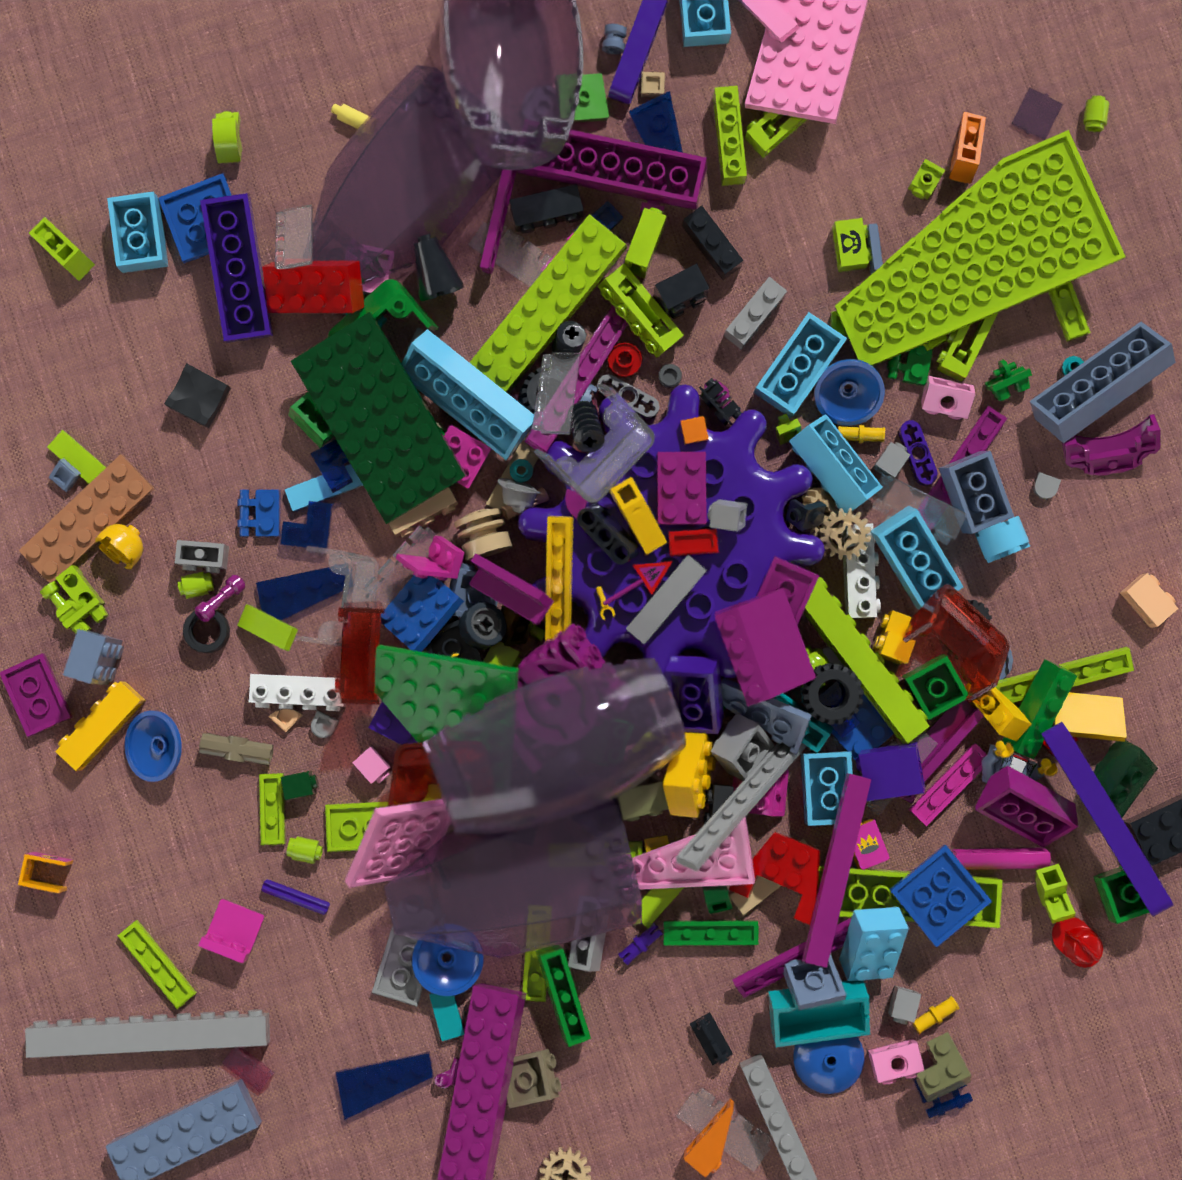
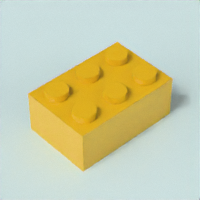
[663,731,716,818]

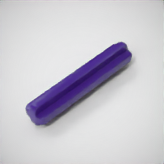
[261,879,330,915]

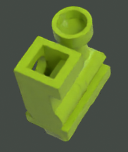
[39,565,109,633]

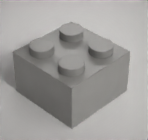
[710,713,774,781]

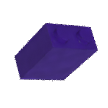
[856,742,925,801]

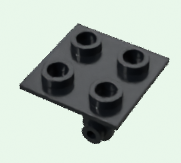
[699,378,742,426]

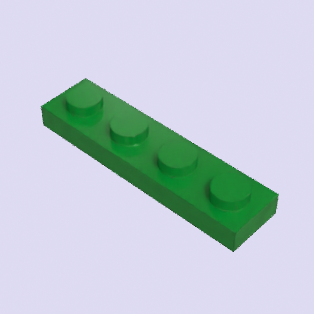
[663,920,759,945]

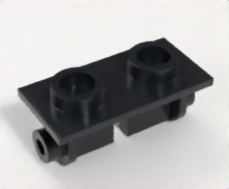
[689,1012,733,1065]

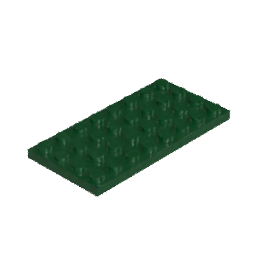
[291,312,467,524]

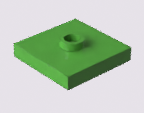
[556,73,609,124]

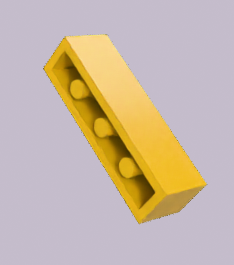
[55,681,146,771]

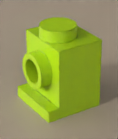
[908,159,945,200]

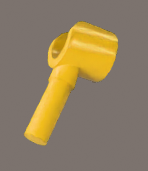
[596,586,615,620]

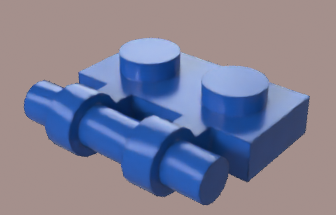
[237,489,281,537]

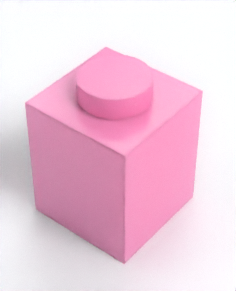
[353,746,391,784]

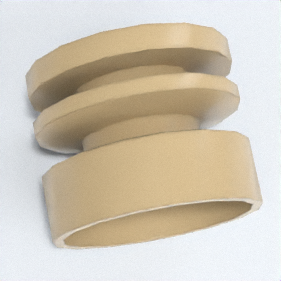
[454,508,512,561]

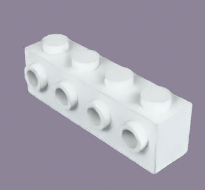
[843,523,881,619]
[249,674,348,711]

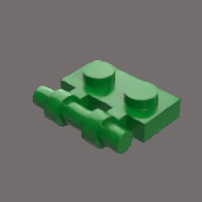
[887,345,933,386]

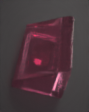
[222,1047,274,1092]

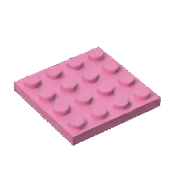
[345,797,459,888]

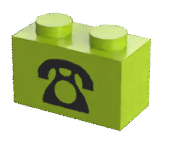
[832,218,872,272]

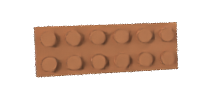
[18,454,155,583]

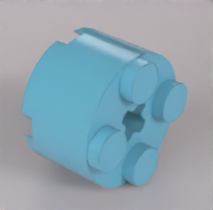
[975,516,1030,563]

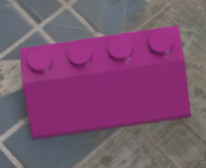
[975,765,1079,848]

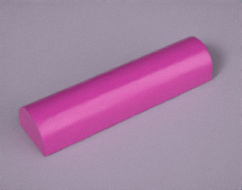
[951,847,1051,870]

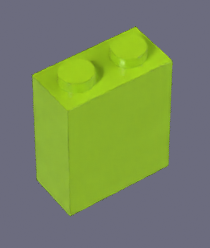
[625,207,666,279]

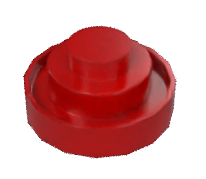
[608,343,642,378]

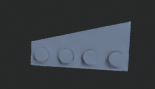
[721,678,812,755]

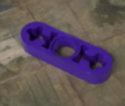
[899,420,938,486]

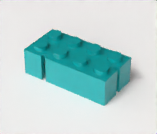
[768,980,870,1047]

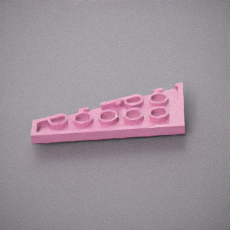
[610,816,755,891]

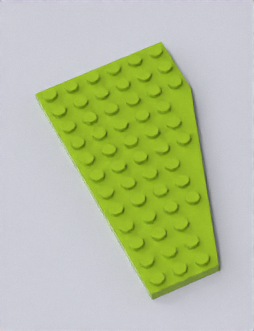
[835,130,1126,366]

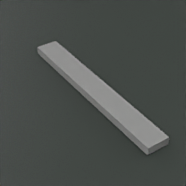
[676,742,806,871]

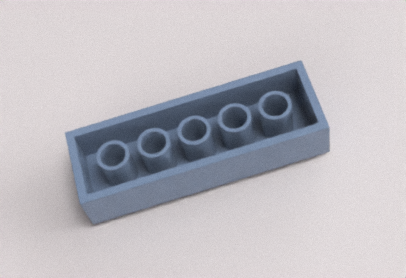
[1030,322,1176,443]
[105,1078,262,1180]

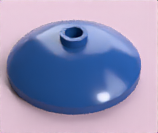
[814,359,885,426]
[125,710,182,782]
[412,923,484,996]
[793,1037,864,1094]

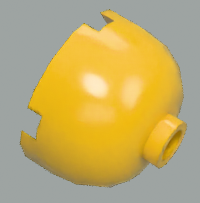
[95,524,144,569]

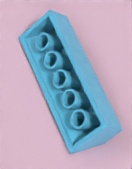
[401,329,538,460]

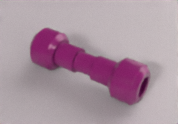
[195,575,245,622]

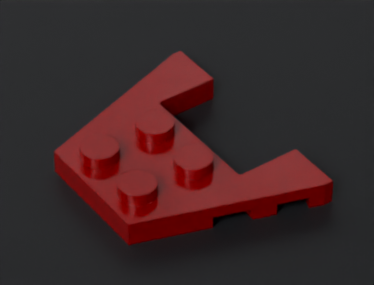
[728,832,820,925]

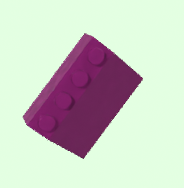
[714,588,816,706]

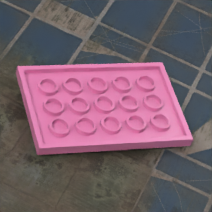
[745,0,868,124]

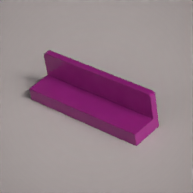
[469,553,554,625]
[917,700,984,782]

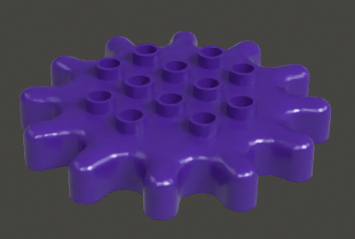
[518,384,825,691]

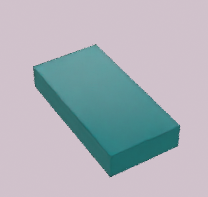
[429,993,465,1041]

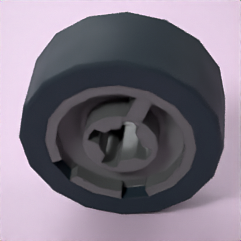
[459,602,507,650]

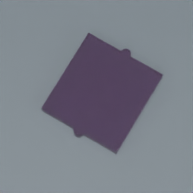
[1011,87,1063,140]

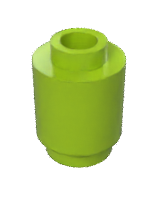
[1083,96,1110,132]
[178,571,214,599]
[286,836,323,864]

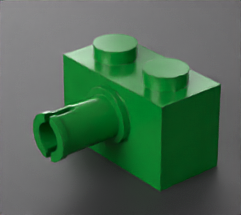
[288,392,334,449]

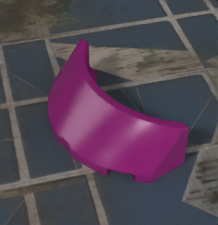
[1062,414,1161,475]

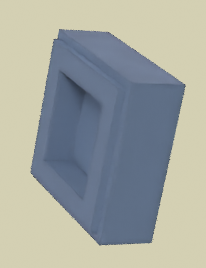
[49,458,81,492]

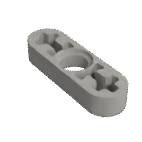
[597,375,659,419]

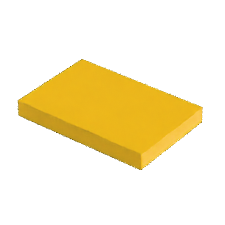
[1053,692,1127,742]

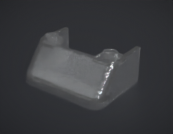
[534,383,655,503]
[294,546,380,649]

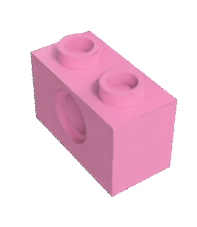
[921,376,975,420]
[868,1039,924,1085]

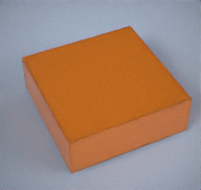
[680,416,709,445]

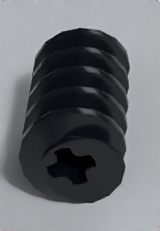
[552,321,587,364]
[568,401,605,453]

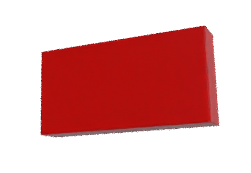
[668,529,719,557]

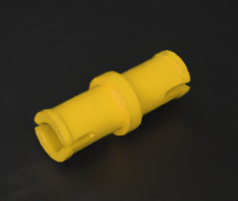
[838,425,885,443]
[912,996,960,1034]

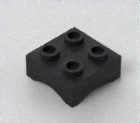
[164,363,231,428]
[704,784,734,825]

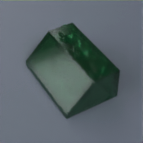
[1094,740,1158,818]

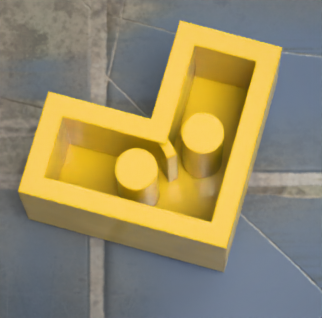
[872,610,919,665]

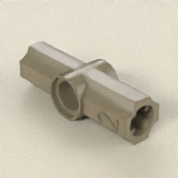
[199,733,274,765]

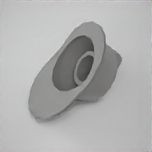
[497,478,541,513]

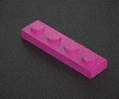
[908,743,987,826]

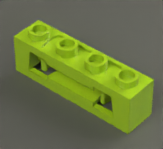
[713,86,747,186]
[745,112,808,158]
[597,263,684,358]
[936,313,998,382]

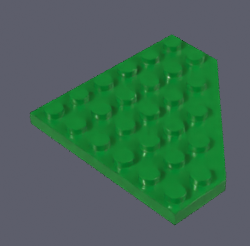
[375,645,519,802]

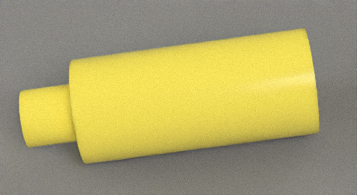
[331,104,377,135]

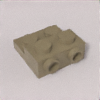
[507,1049,561,1108]

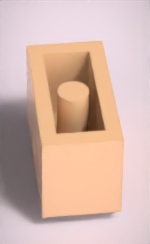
[1120,573,1179,628]

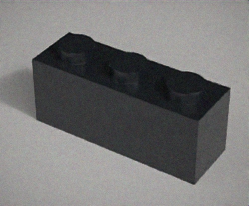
[509,184,583,234]
[682,206,744,280]

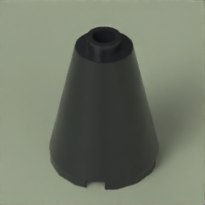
[414,234,464,301]

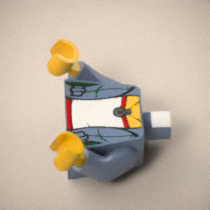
[981,741,1058,783]

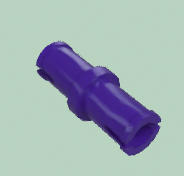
[618,922,663,965]

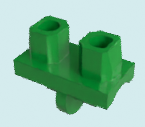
[984,359,1032,401]

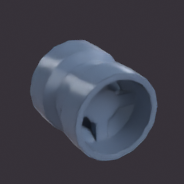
[602,24,627,55]

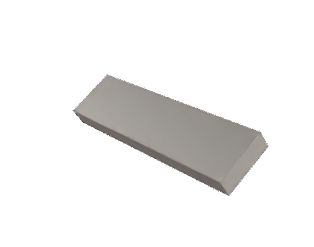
[626,555,707,644]

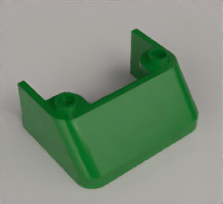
[328,279,438,337]

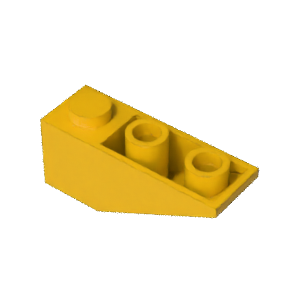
[610,477,667,555]
[965,672,1031,741]

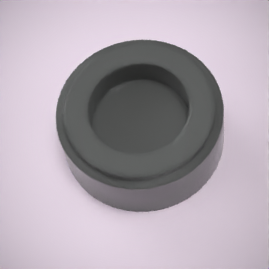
[658,364,682,388]

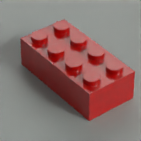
[262,260,365,313]

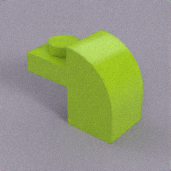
[212,111,242,163]
[1035,864,1076,924]

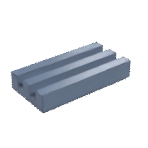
[866,223,883,275]

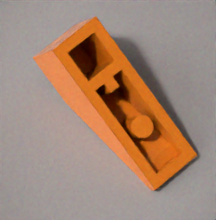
[949,112,986,184]
[683,1098,734,1178]

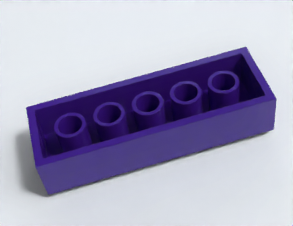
[200,193,273,343]

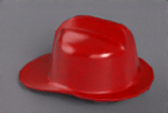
[1052,917,1103,968]

